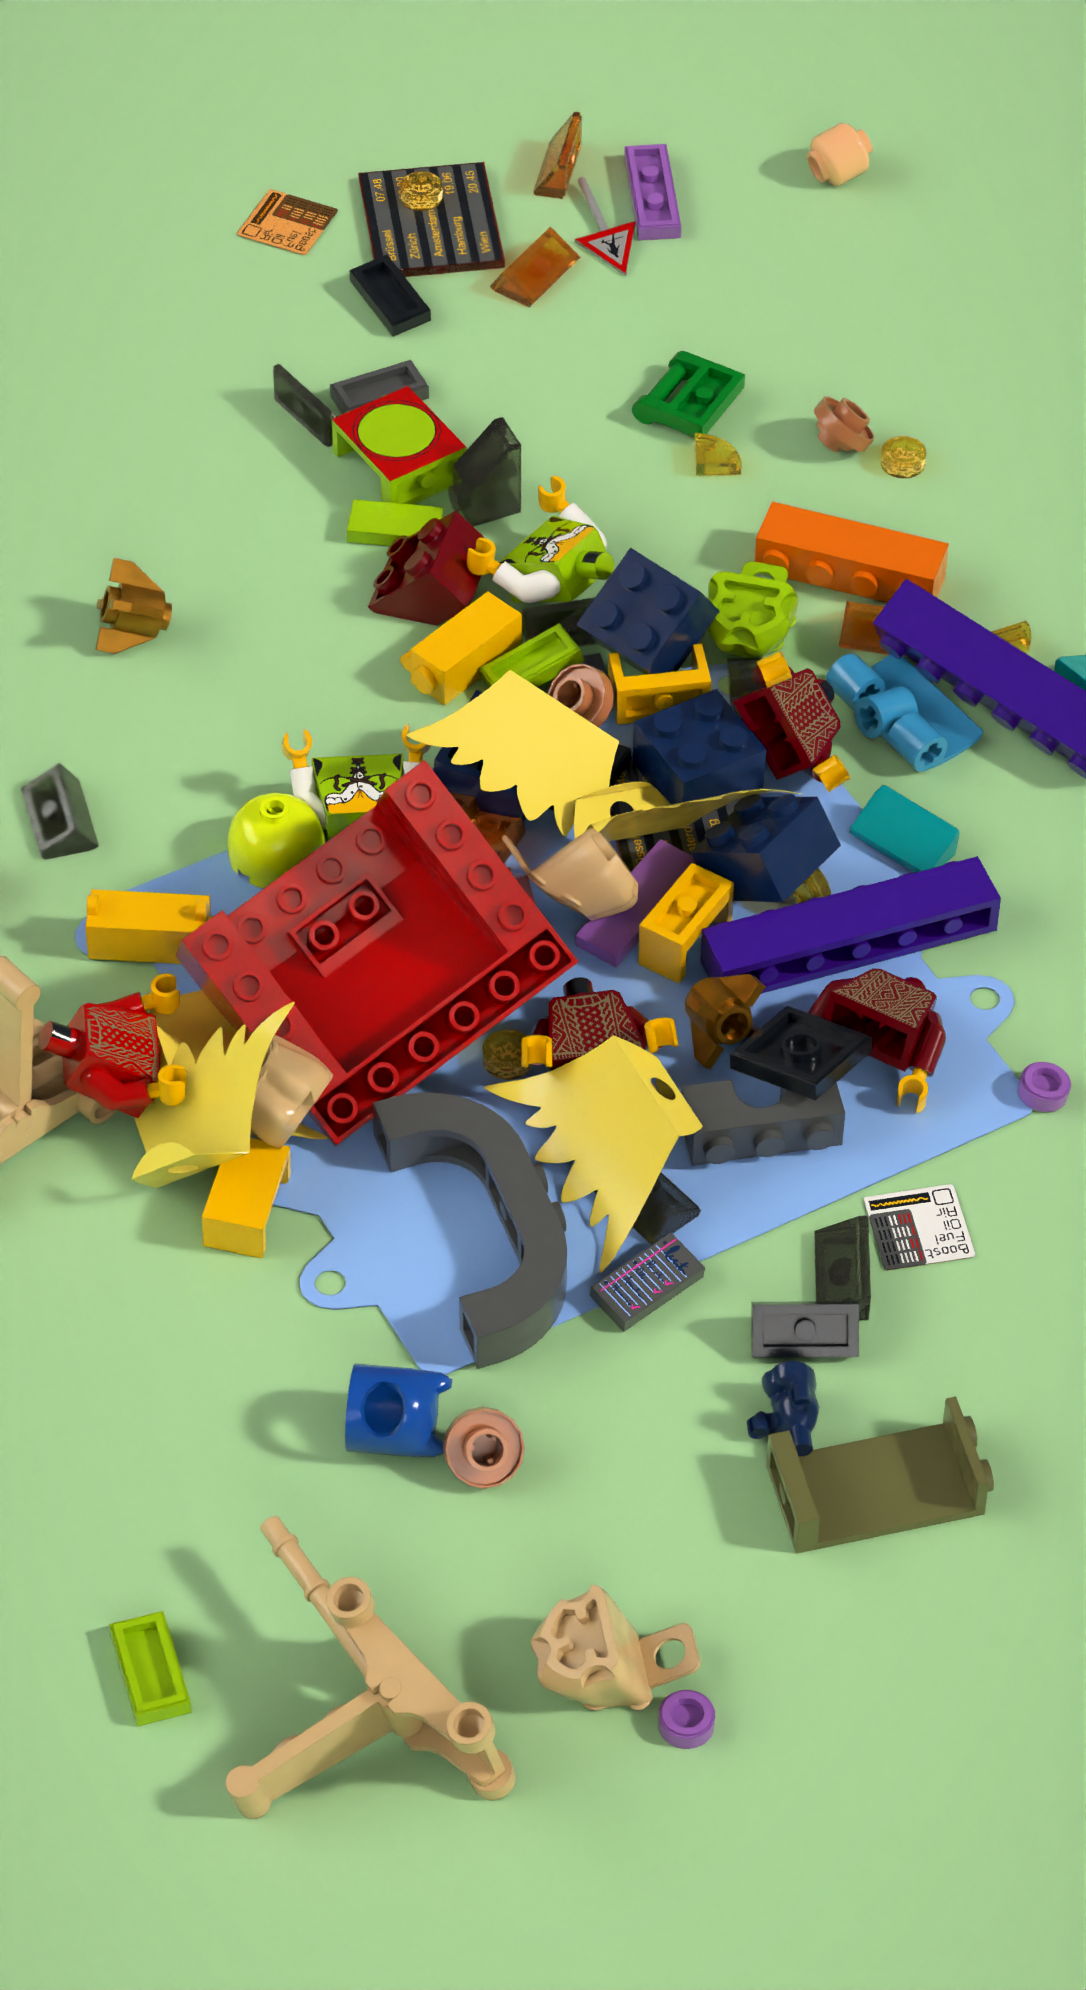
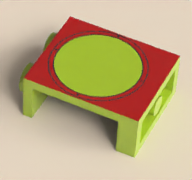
[332,386,467,505]

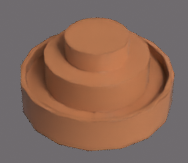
[814,396,875,453]
[548,664,614,728]
[443,1406,525,1489]

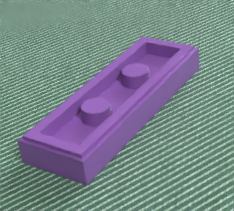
[624,144,681,241]
[575,839,696,967]

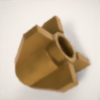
[95,558,172,654]
[685,974,766,1070]

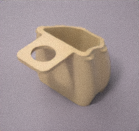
[501,827,638,921]
[250,1035,334,1148]
[531,1585,701,1710]

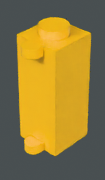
[400,591,522,705]
[85,889,214,964]

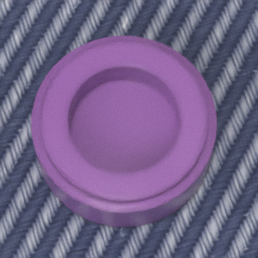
[1018,1062,1071,1112]
[658,1690,715,1749]

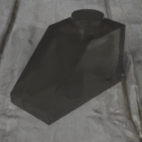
[448,417,521,527]

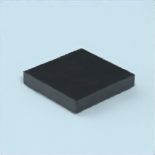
[730,1006,872,1100]

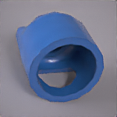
[345,1363,452,1457]

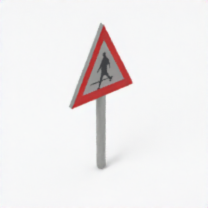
[575,177,636,276]

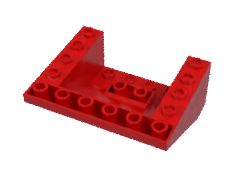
[176,760,579,1146]

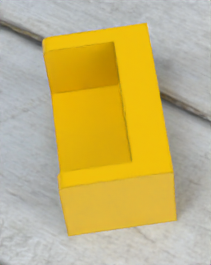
[608,644,711,725]
[638,863,734,983]
[202,1138,291,1258]

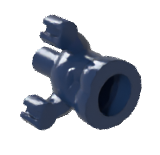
[747,1361,819,1456]

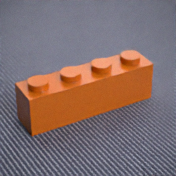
[755,501,949,603]

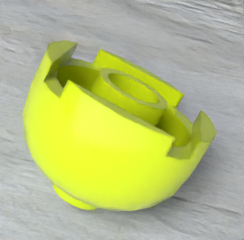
[227,792,325,888]

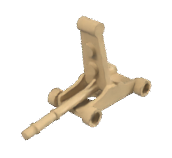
[0,956,117,1164]
[225,1516,516,1819]

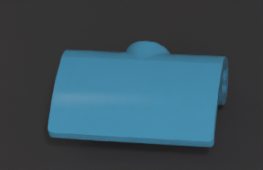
[826,653,983,772]

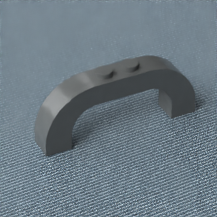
[373,1092,567,1369]

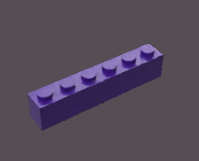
[873,579,1086,778]
[700,856,1001,994]

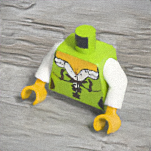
[467,476,614,603]
[282,724,431,841]

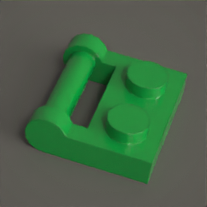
[632,351,745,440]

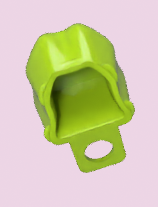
[708,561,798,659]

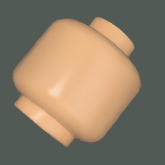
[807,123,873,186]

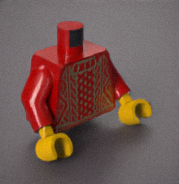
[39,973,187,1118]

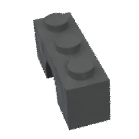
[681,1079,845,1166]

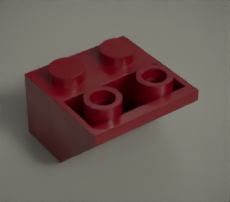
[368,510,485,626]

